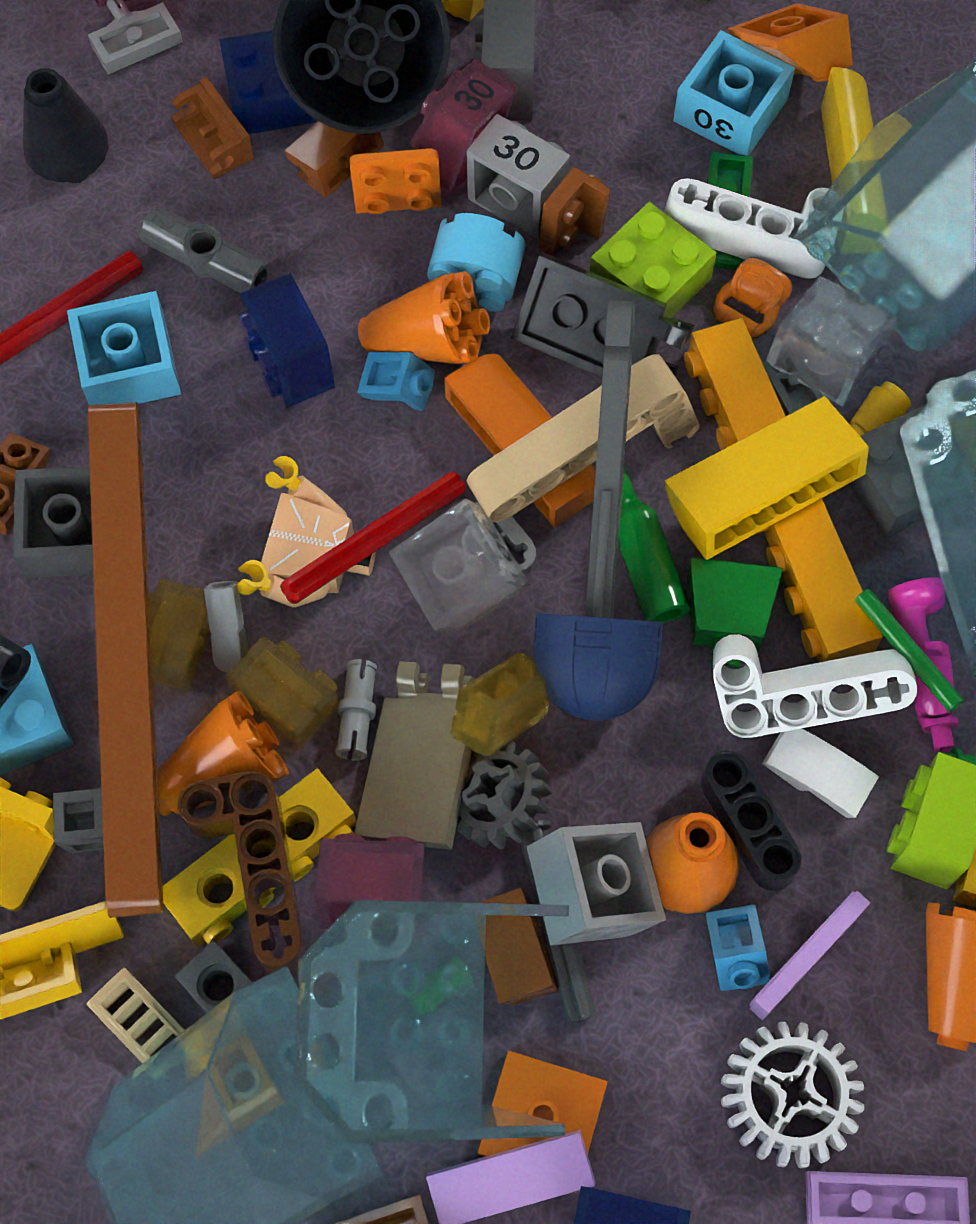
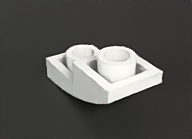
[762,728,879,818]

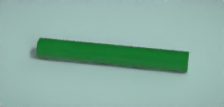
[855,589,965,713]

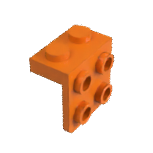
[349,148,442,214]

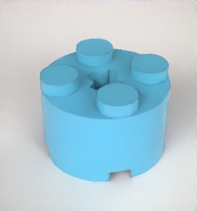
[427,213,526,312]

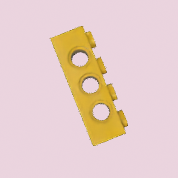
[163,768,357,948]

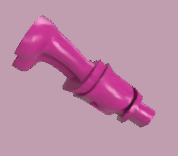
[887,577,960,753]

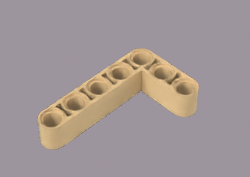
[466,354,700,522]

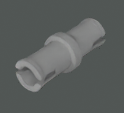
[335,659,377,760]

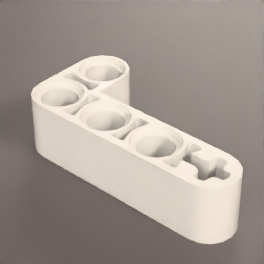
[664,178,845,279]
[713,634,917,738]

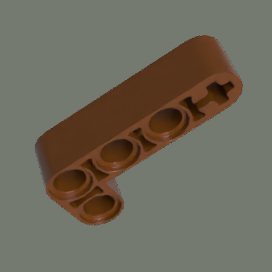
[178,771,306,976]

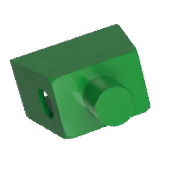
[687,557,782,670]

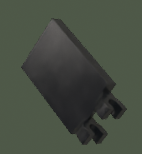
[511,253,695,377]

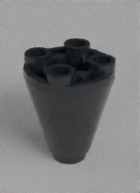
[23,68,109,183]

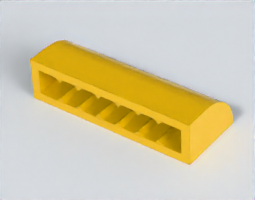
[821,67,890,250]
[665,396,869,560]

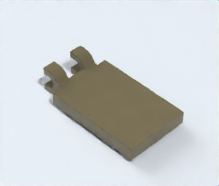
[354,661,480,850]

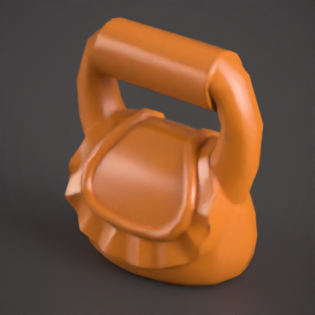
[713,258,793,338]

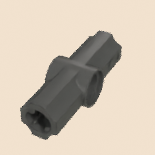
[139,207,271,299]

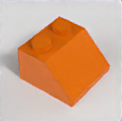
[728,3,853,82]

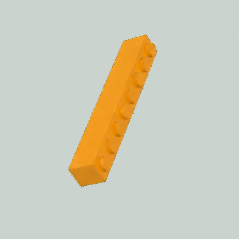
[684,318,883,663]

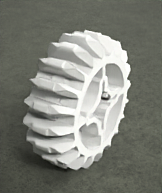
[721,1022,864,1168]

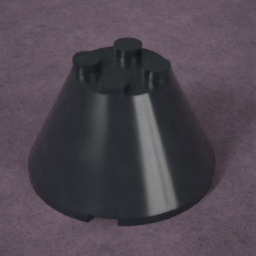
[273,0,450,134]

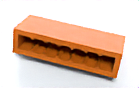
[444,353,596,528]

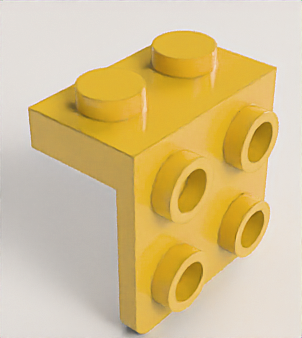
[0,778,56,912]

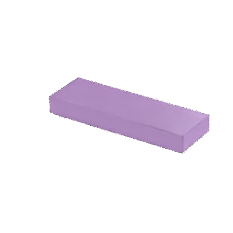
[749,891,871,1021]
[426,1130,596,1224]
[805,1171,970,1224]

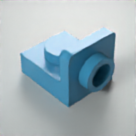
[357,352,435,411]
[705,904,770,991]

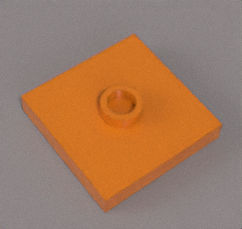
[477,1050,608,1157]

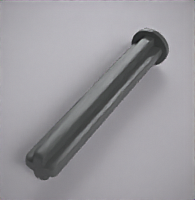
[520,820,596,1023]

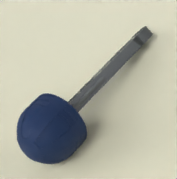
[533,300,663,721]

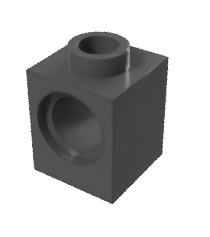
[174,940,260,1029]

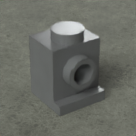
[53,788,104,855]

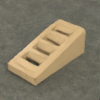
[87,968,199,1082]

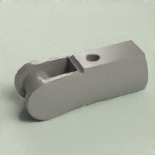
[204,581,249,672]

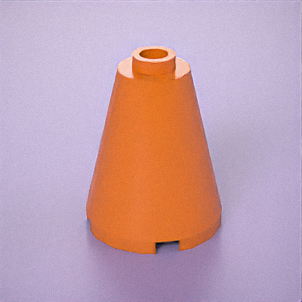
[926,902,976,1052]

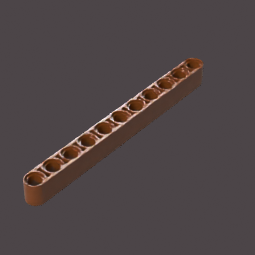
[88,402,163,918]

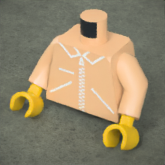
[236,456,376,608]

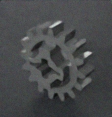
[456,741,552,849]

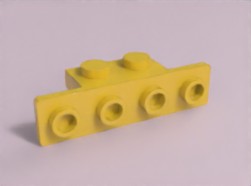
[0,901,124,1020]

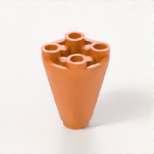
[358,271,490,364]
[157,690,289,817]
[645,812,740,914]

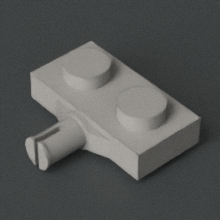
[88,0,183,75]

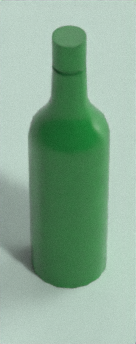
[619,464,690,623]

